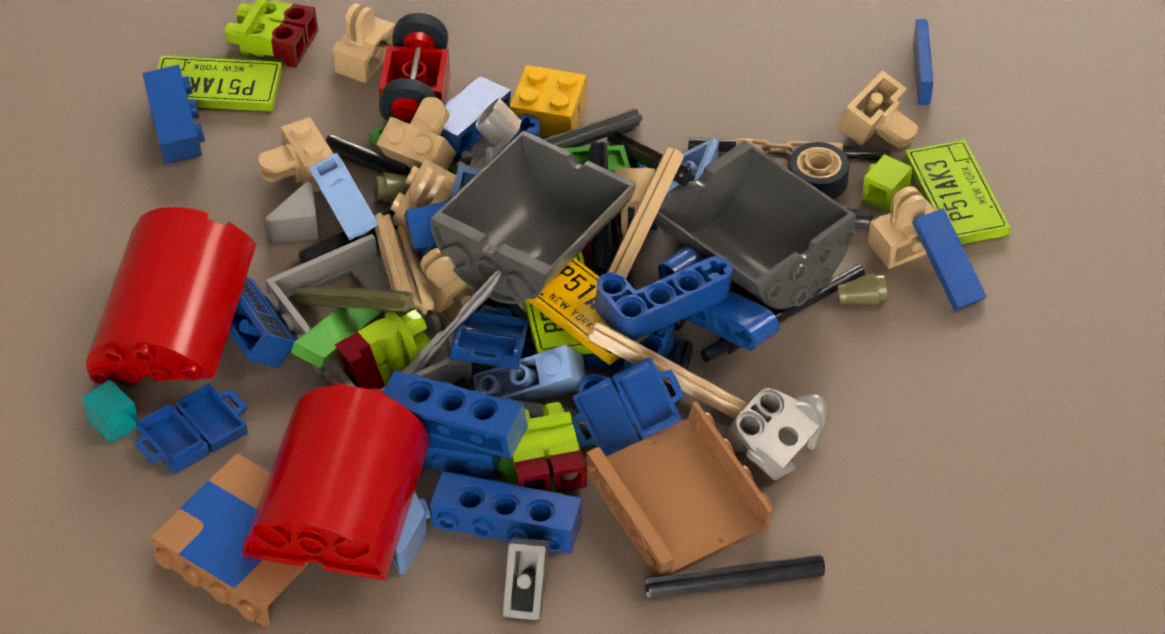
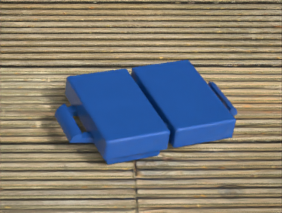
[450,306,529,370]
[572,357,684,457]
[134,383,248,475]

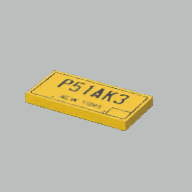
[526,258,650,366]

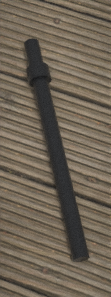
[700,264,865,362]

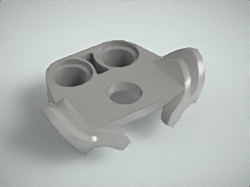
[457,98,522,170]
[725,388,828,480]

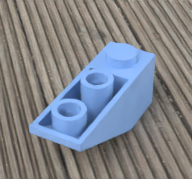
[309,153,379,240]
[473,345,586,401]

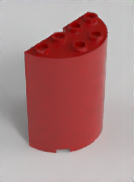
[86,207,256,384]
[242,383,430,581]

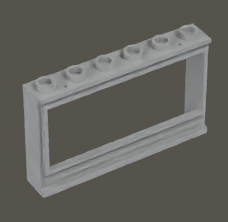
[264,234,473,391]

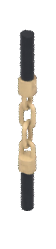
[688,138,890,160]

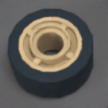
[788,142,850,199]

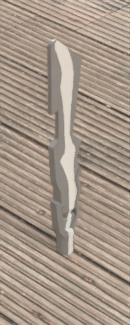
[402,270,501,374]

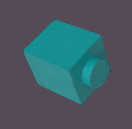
[81,380,138,443]

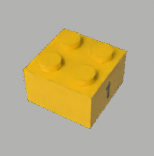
[510,65,587,139]

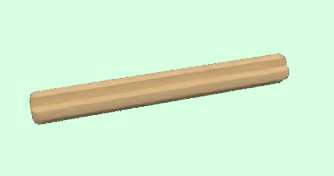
[607,147,684,278]
[374,213,415,301]
[396,226,434,315]
[588,322,746,419]

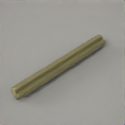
[294,285,415,312]

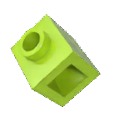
[862,154,912,213]

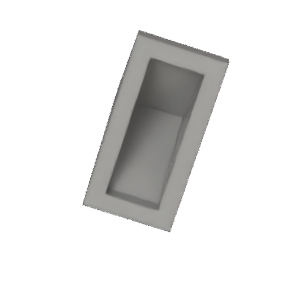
[265,181,319,244]

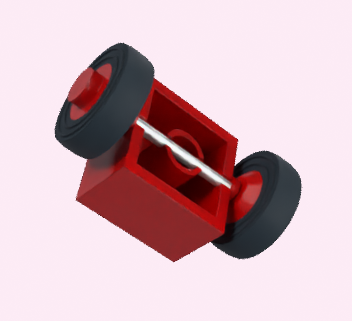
[379,13,450,124]

